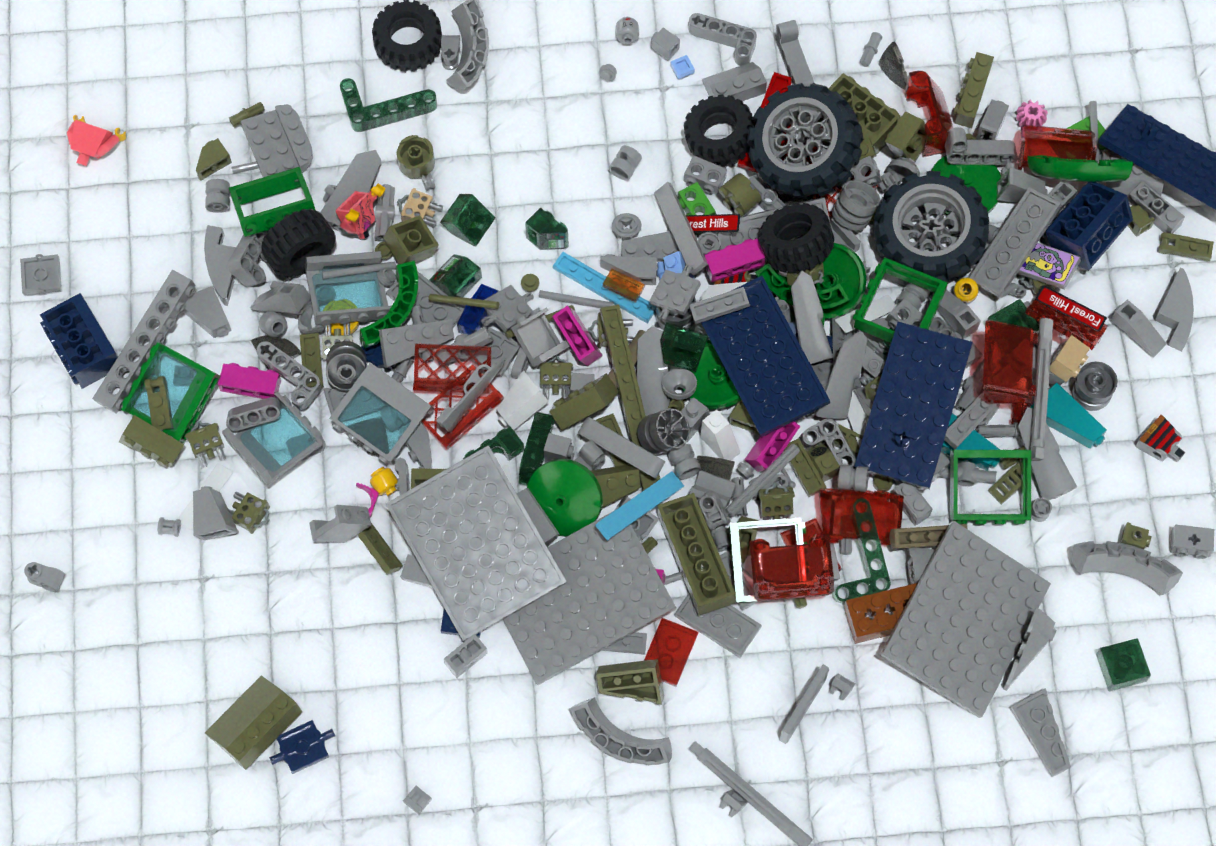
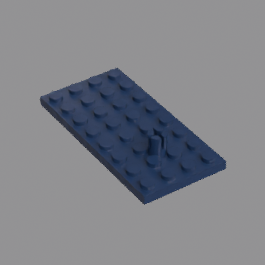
[1098,104,1216,210]
[701,276,831,437]
[854,322,973,490]

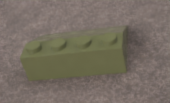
[205,675,302,770]

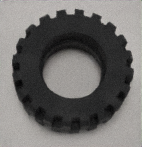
[372,0,442,72]
[684,94,754,167]
[759,203,835,273]
[261,209,336,278]

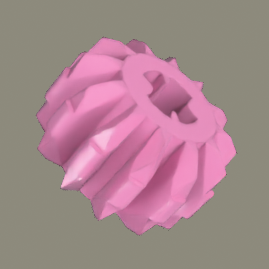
[1016,99,1048,131]

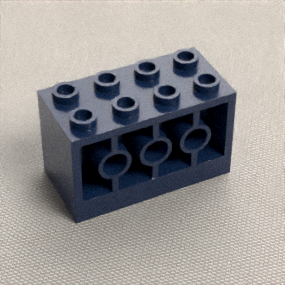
[1046,182,1133,271]
[40,293,118,389]

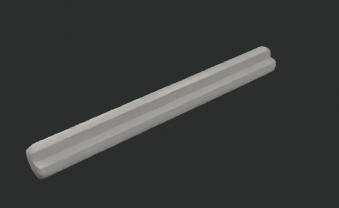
[726,444,800,516]

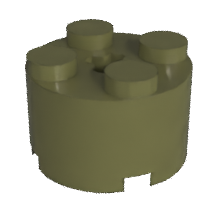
[396,135,435,179]
[718,173,761,217]

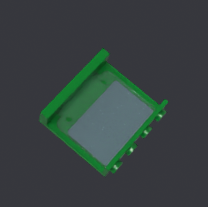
[121,342,221,443]

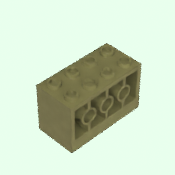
[817,73,900,155]

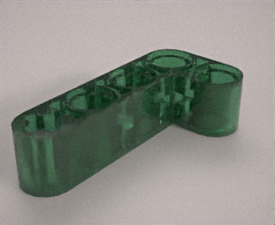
[519,412,555,486]

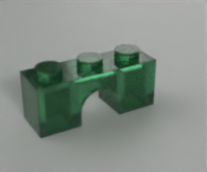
[463,426,525,461]

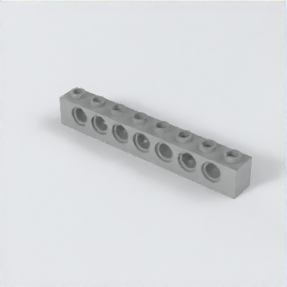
[92,269,196,414]

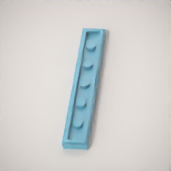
[553,252,656,324]
[595,471,684,541]

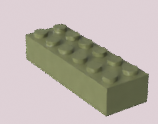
[657,493,736,616]

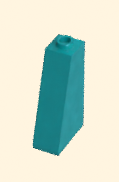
[1030,383,1107,449]
[941,413,1001,471]

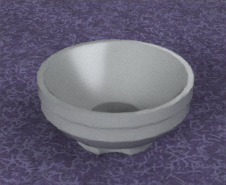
[887,157,920,182]
[662,369,697,400]

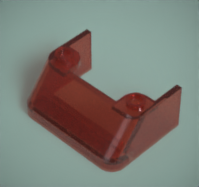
[1018,125,1097,170]

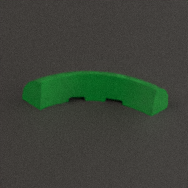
[1028,155,1133,182]
[359,261,418,349]
[755,264,854,309]

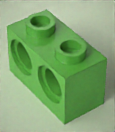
[678,182,716,215]

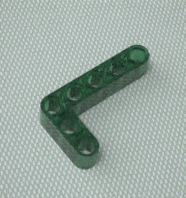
[340,78,437,132]
[832,498,891,603]

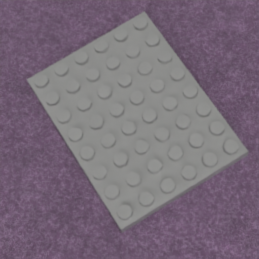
[386,445,567,642]
[503,510,677,685]
[880,521,1051,718]

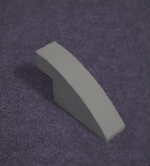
[204,225,236,306]
[1155,267,1194,352]

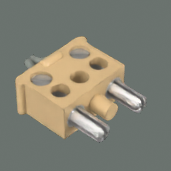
[397,188,443,227]

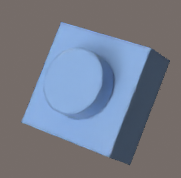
[671,55,695,79]

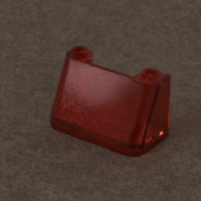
[905,71,953,157]
[983,320,1038,403]
[819,488,904,545]
[749,533,834,601]

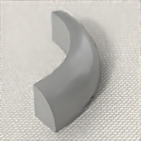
[446,0,489,90]
[1072,541,1183,595]
[569,697,672,765]

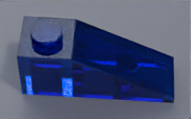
[457,284,499,335]

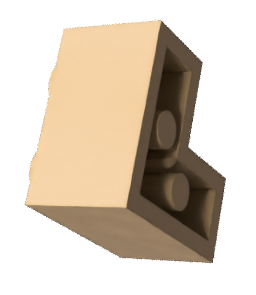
[1050,335,1090,382]

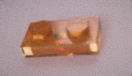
[603,268,645,303]

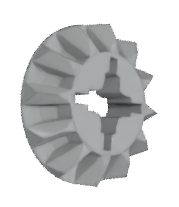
[612,213,642,239]

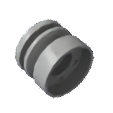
[832,180,880,231]

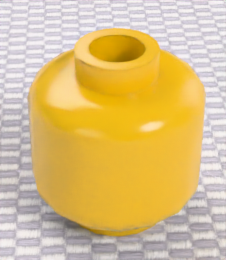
[954,278,979,303]
[370,467,398,496]

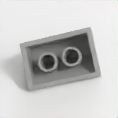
[702,62,767,101]
[1104,157,1164,206]
[517,488,559,547]

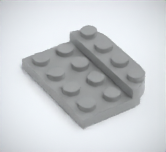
[241,104,313,177]

